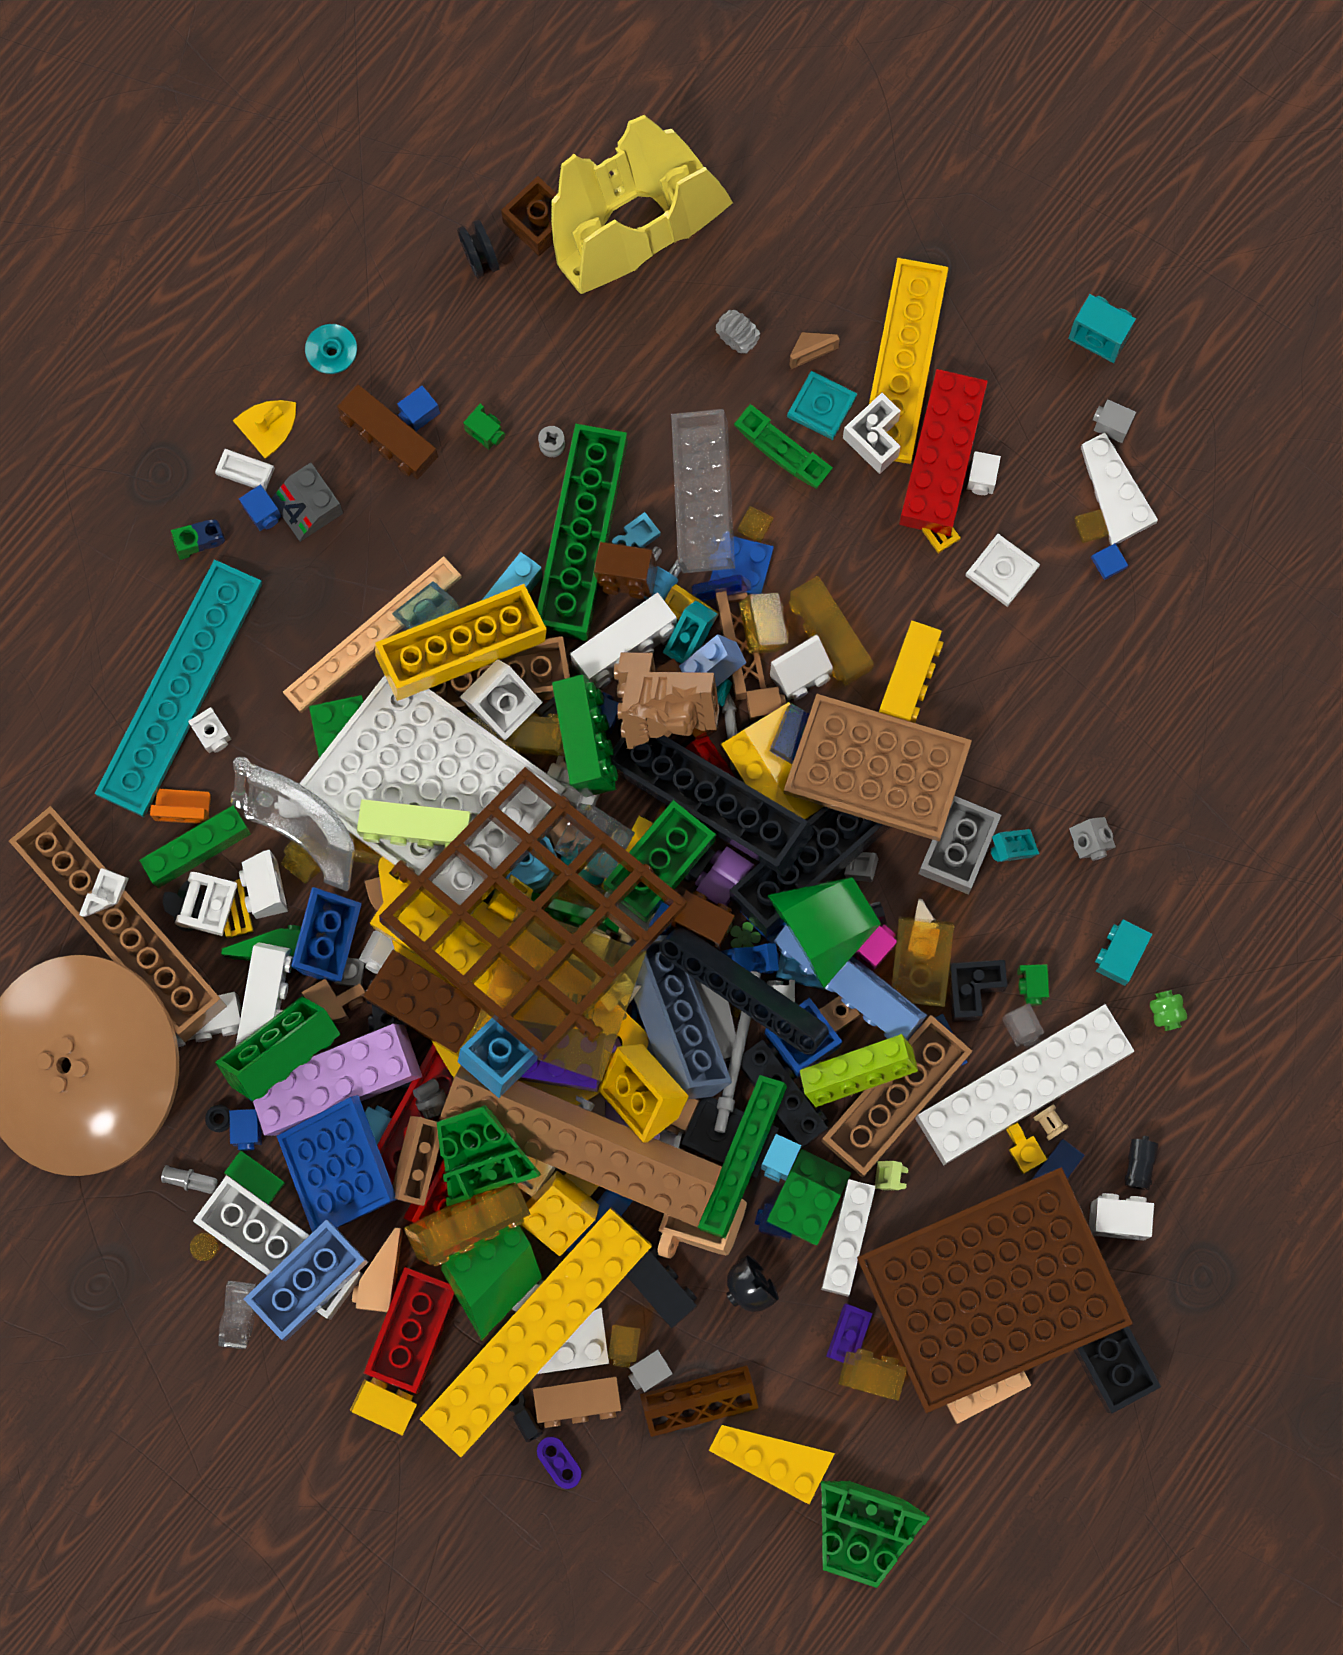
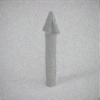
[722,693,737,770]

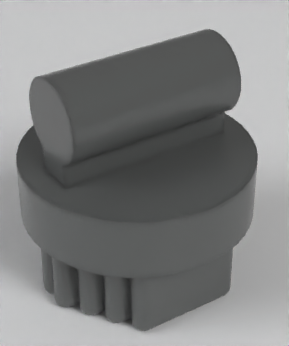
[413,1078,447,1119]

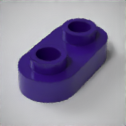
[537,1437,582,1489]

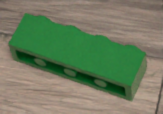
[139,805,251,889]

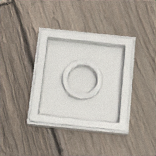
[966,534,1040,607]

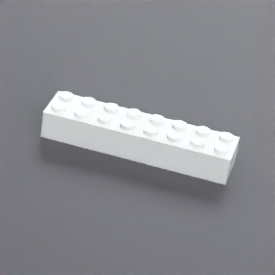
[915,1004,1134,1166]

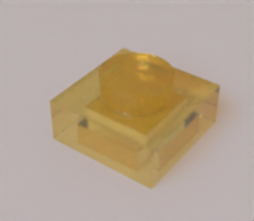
[738,506,773,543]

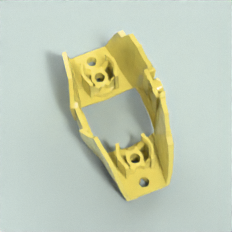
[552,115,733,294]

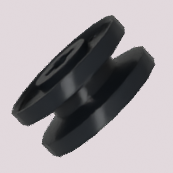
[457,219,500,279]

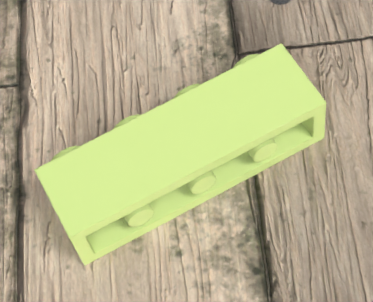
[357,799,472,849]

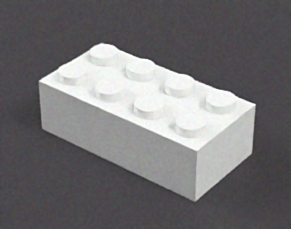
[570,592,677,689]

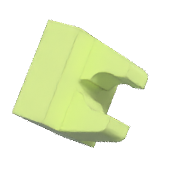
[875,1161,908,1190]

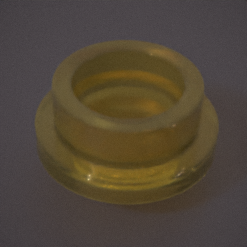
[190,1233,218,1261]

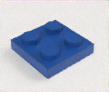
[709,534,774,598]

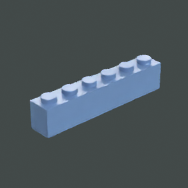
[774,925,927,1041]

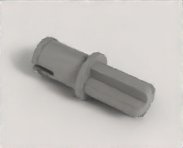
[161,1165,218,1194]

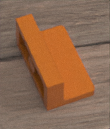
[150,789,211,824]

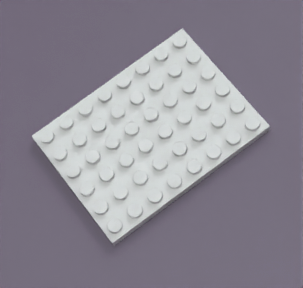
[295,675,566,915]

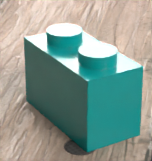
[663,600,718,664]
[1095,919,1152,986]

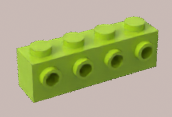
[799,1034,918,1107]

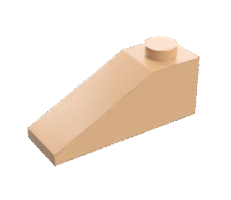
[352,1228,403,1313]

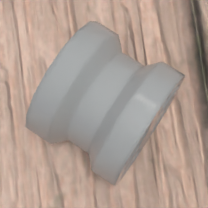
[538,426,565,457]

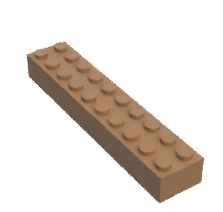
[9,806,227,1042]
[439,1065,722,1227]

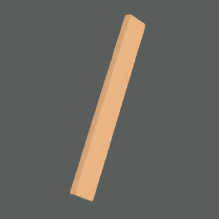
[283,556,462,713]

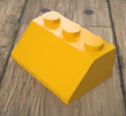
[598,1044,689,1143]

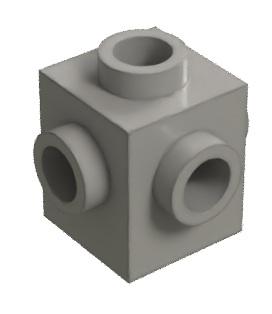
[1069,817,1116,861]

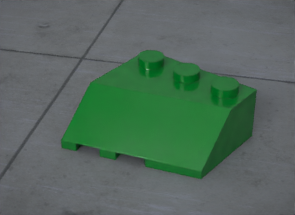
[441,1221,542,1341]

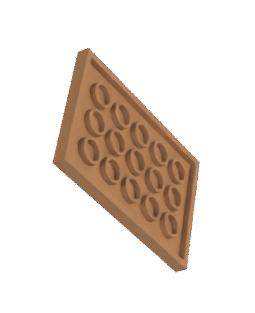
[784,694,972,842]

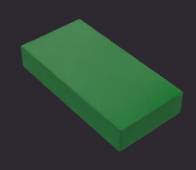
[224,1150,285,1205]

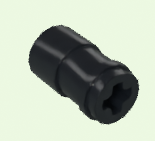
[1124,1136,1159,1190]

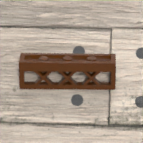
[640,1365,759,1437]

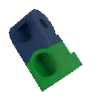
[171,520,225,560]

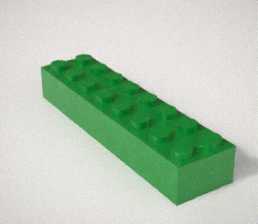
[537,424,628,641]

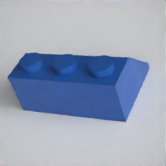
[291,887,362,982]

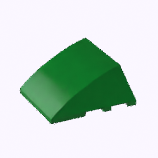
[768,877,881,989]
[437,1105,541,1207]
[821,1481,930,1588]

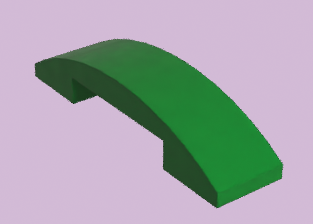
[734,404,833,489]

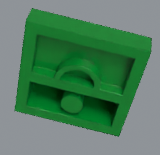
[767,1149,851,1246]

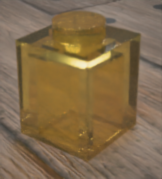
[608,1325,641,1368]

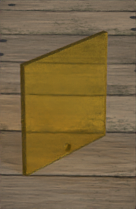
[472,907,647,1081]

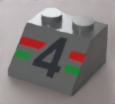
[271,463,343,542]

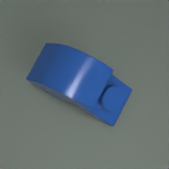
[721,943,779,975]

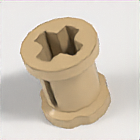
[1033,1104,1069,1141]

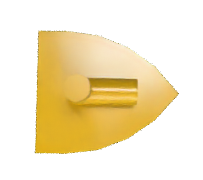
[233,400,296,459]

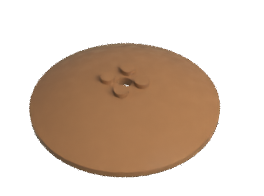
[0,955,179,1176]

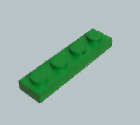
[531,892,619,934]

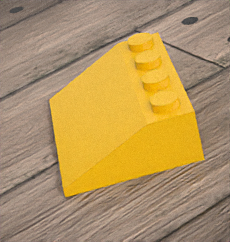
[720,702,824,819]

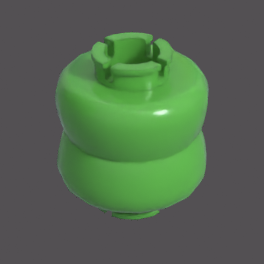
[1150,990,1187,1031]

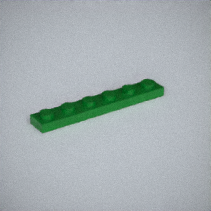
[698,1075,787,1239]

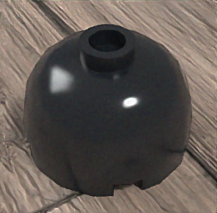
[726,1255,779,1312]

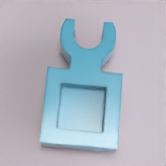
[612,512,661,548]

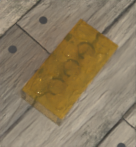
[404,1183,531,1266]

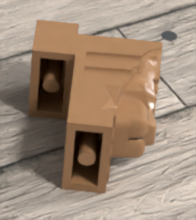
[614,652,719,749]

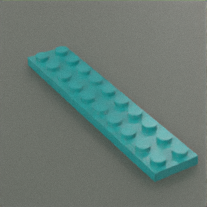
[95,560,263,817]

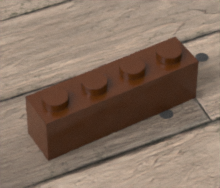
[337,384,438,480]

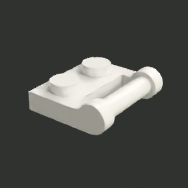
[175,872,237,936]

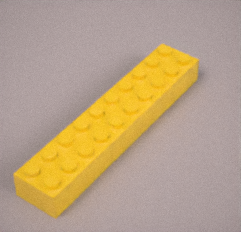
[420,1207,652,1457]

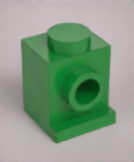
[463,404,506,450]
[1017,964,1049,1006]

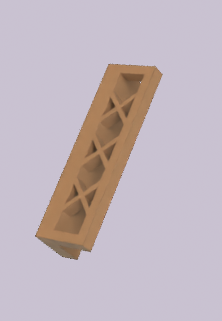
[716,591,766,701]

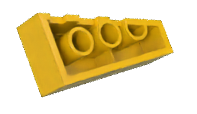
[879,621,944,723]
[709,1425,835,1504]

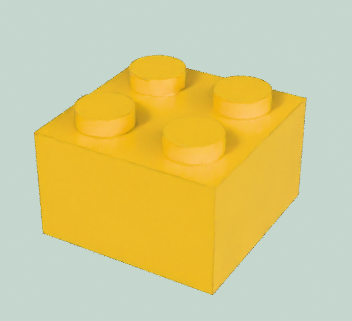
[517,1171,599,1256]

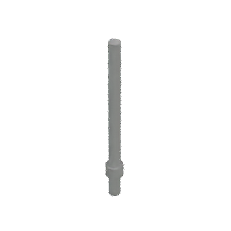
[714,971,761,1133]

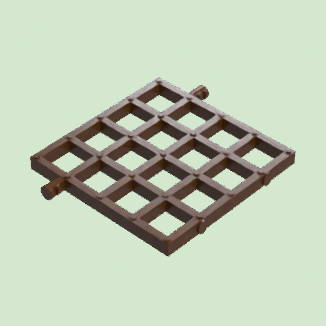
[379,767,687,1061]

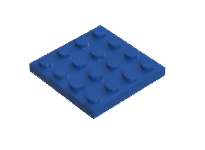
[277,1095,397,1233]

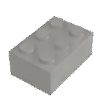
[919,796,1001,894]

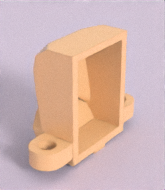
[658,1199,747,1259]

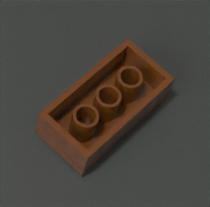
[363,950,487,1057]

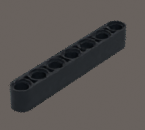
[659,926,829,1055]

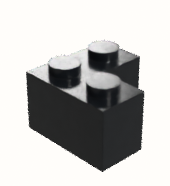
[948,960,1007,1022]

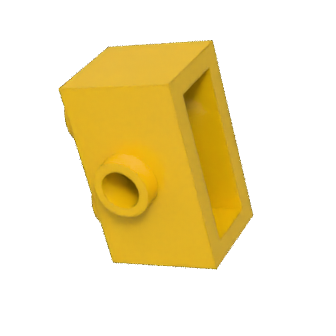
[350,1377,417,1436]

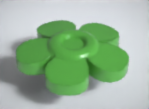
[730,922,761,948]

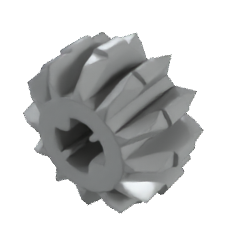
[716,310,760,353]

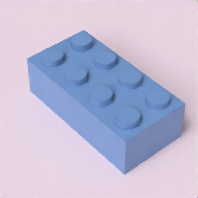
[244,1219,368,1341]

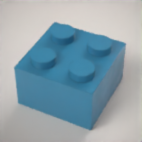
[458,1018,538,1098]

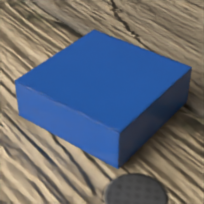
[1091,544,1128,580]

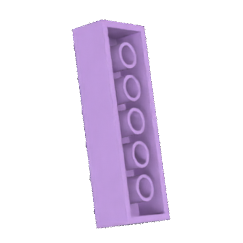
[253,1024,423,1136]

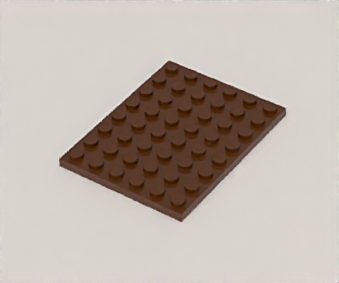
[857,1167,1133,1413]

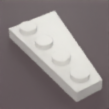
[1081,432,1158,545]

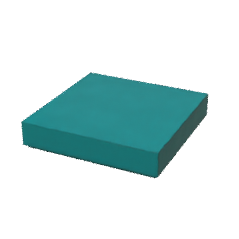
[787,371,857,440]

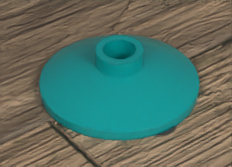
[305,324,357,374]

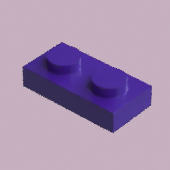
[826,1304,872,1367]

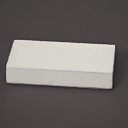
[215,449,275,491]

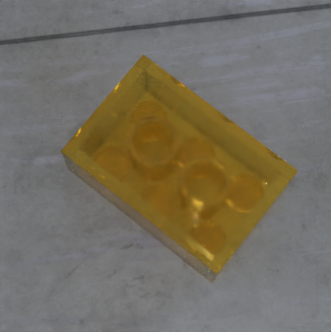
[891,916,954,1007]

